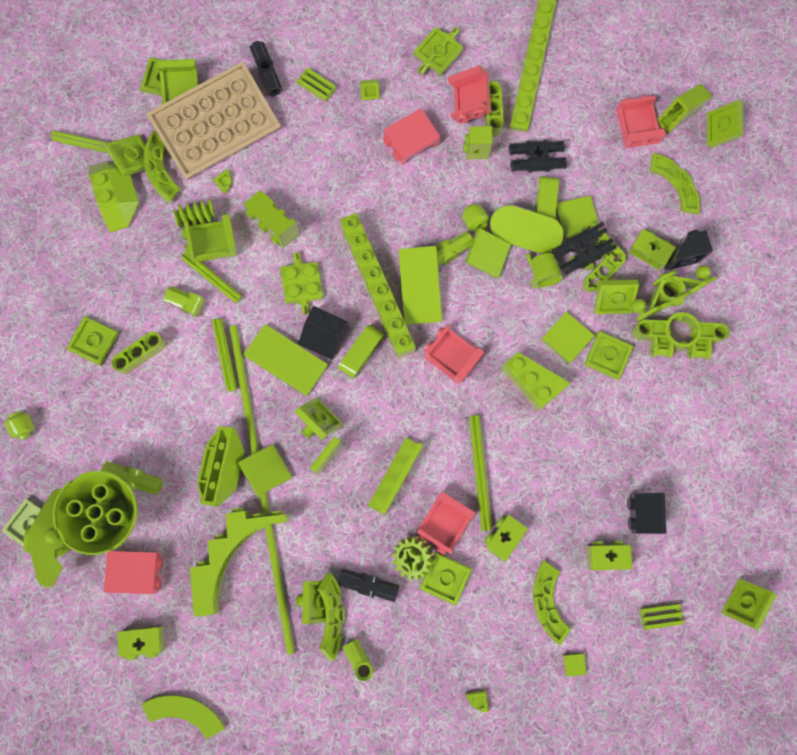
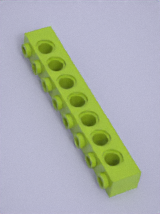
[339,212,416,359]

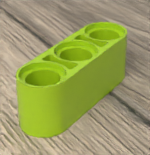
[484,81,504,137]
[535,176,559,218]
[337,324,385,379]
[111,331,165,374]

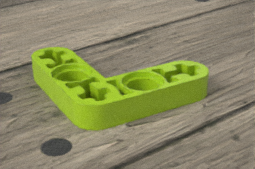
[581,223,626,293]

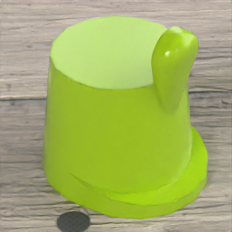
[525,253,563,289]

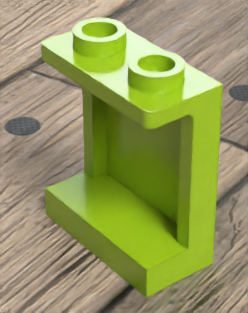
[157,59,198,105]
[181,214,237,263]

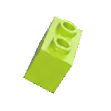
[463,126,493,160]
[628,229,676,271]
[484,515,528,562]
[587,541,633,571]
[117,626,165,660]

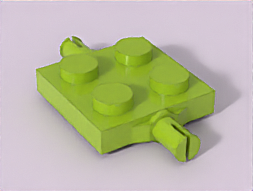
[413,27,464,76]
[280,252,323,315]

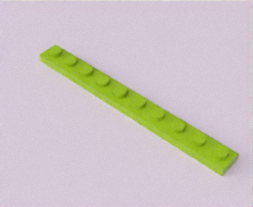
[509,0,556,133]

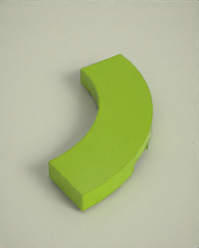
[143,130,181,203]
[649,153,700,215]
[533,560,571,646]
[317,573,345,661]
[141,695,226,739]

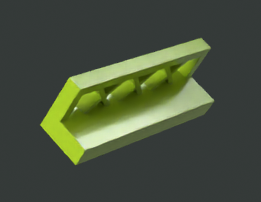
[368,438,423,515]

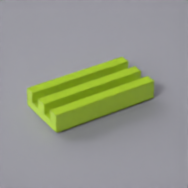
[296,67,336,102]
[640,603,684,630]

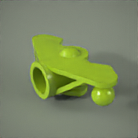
[631,265,718,322]
[24,488,70,588]

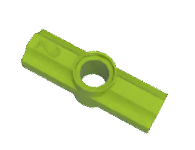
[436,231,473,266]
[101,461,163,495]

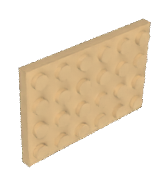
[146,61,281,180]

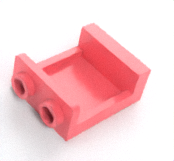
[448,65,491,124]
[616,95,666,148]
[383,108,440,165]
[423,325,484,385]
[416,492,475,555]
[103,551,163,594]

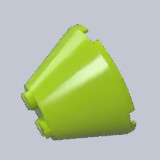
[53,471,138,555]

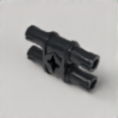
[509,139,567,173]
[551,221,617,276]

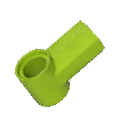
[163,286,205,317]
[342,638,374,681]

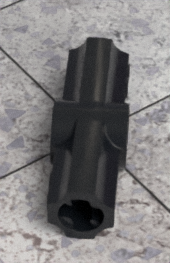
[249,41,283,97]
[338,569,400,602]

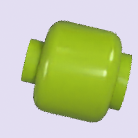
[462,204,489,232]
[4,410,35,441]

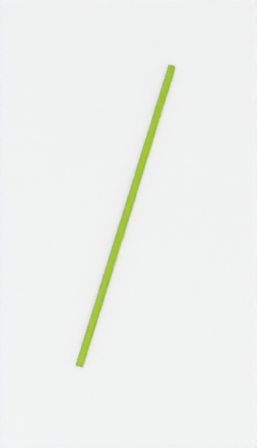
[229,325,295,655]

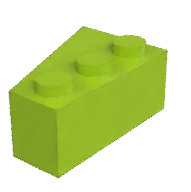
[244,190,299,248]
[501,352,571,411]

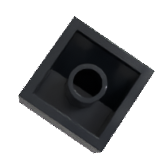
[664,230,713,271]
[298,305,349,360]
[627,493,667,534]

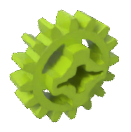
[391,536,435,581]

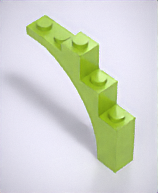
[190,508,290,617]

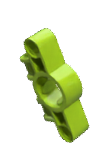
[632,312,730,360]

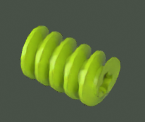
[174,198,216,229]

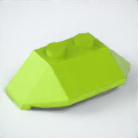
[89,161,139,233]
[197,426,245,507]

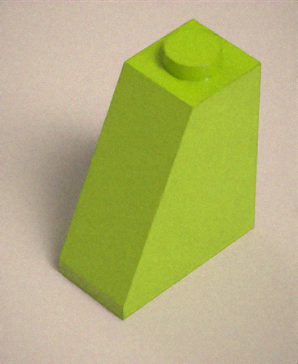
[657,84,713,134]

